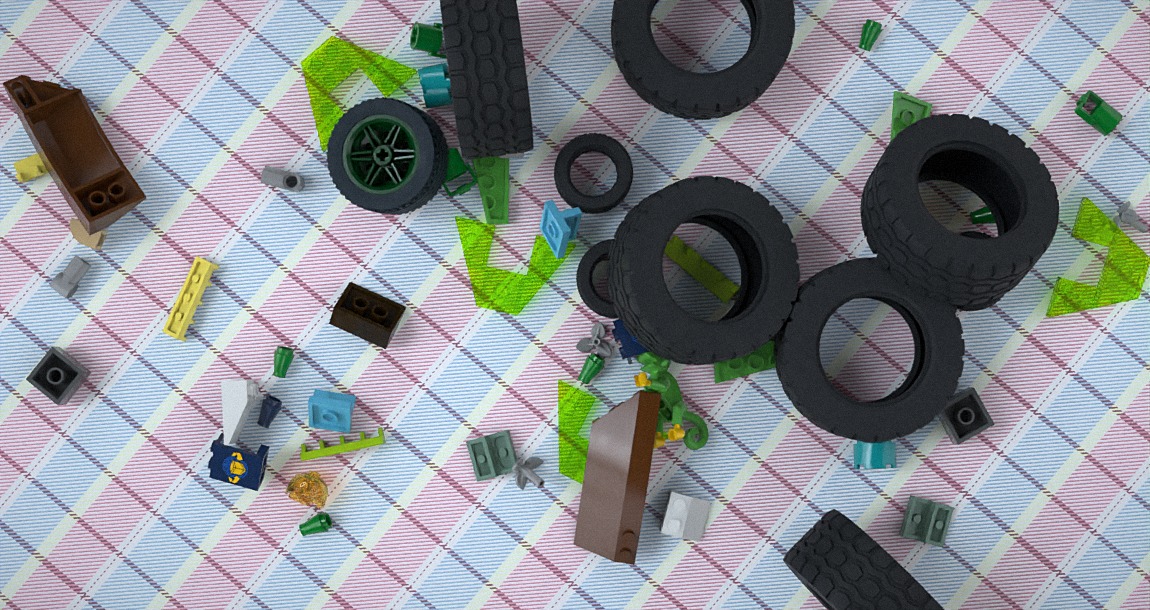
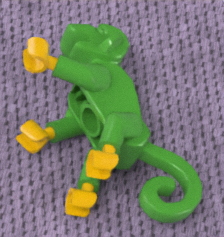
[634,350,709,450]

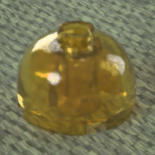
[285,471,328,509]

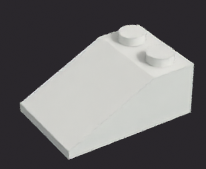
[221,380,258,445]

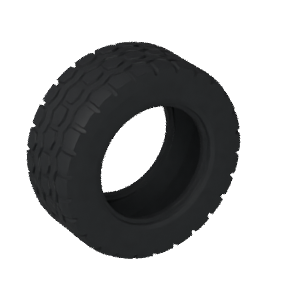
[440,0,534,159]
[611,0,795,120]
[860,114,1059,305]
[607,176,800,365]
[774,257,965,442]
[783,509,944,610]

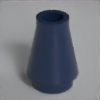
[257,395,282,428]

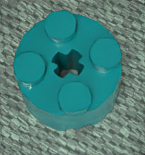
[418,63,453,108]
[853,440,897,469]

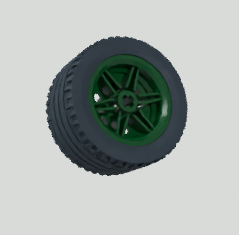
[326,97,449,215]

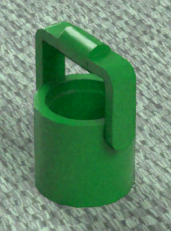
[410,22,447,59]
[1074,90,1123,136]
[442,148,477,197]

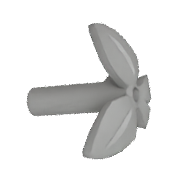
[1111,201,1148,234]
[576,322,611,357]
[512,457,545,490]

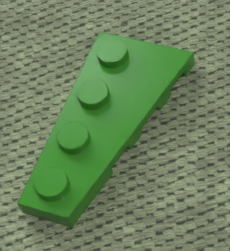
[890,91,933,142]
[472,155,509,224]
[714,341,776,384]

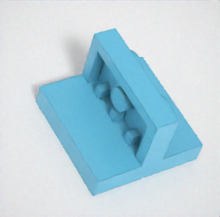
[539,200,582,259]
[308,389,356,434]

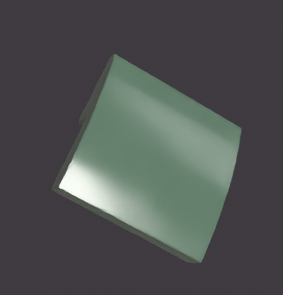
[466,429,518,482]
[899,495,954,548]

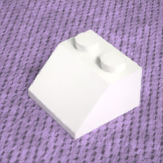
[660,490,711,541]

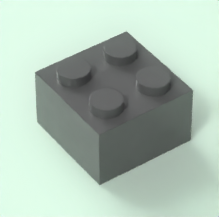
[26,346,92,406]
[937,387,995,445]

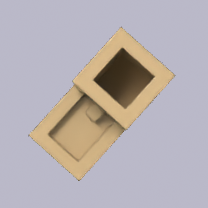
[70,217,108,250]

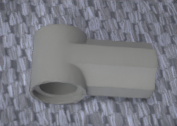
[261,166,305,192]
[50,255,91,299]

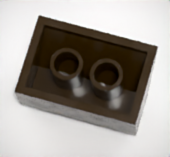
[329,282,406,349]

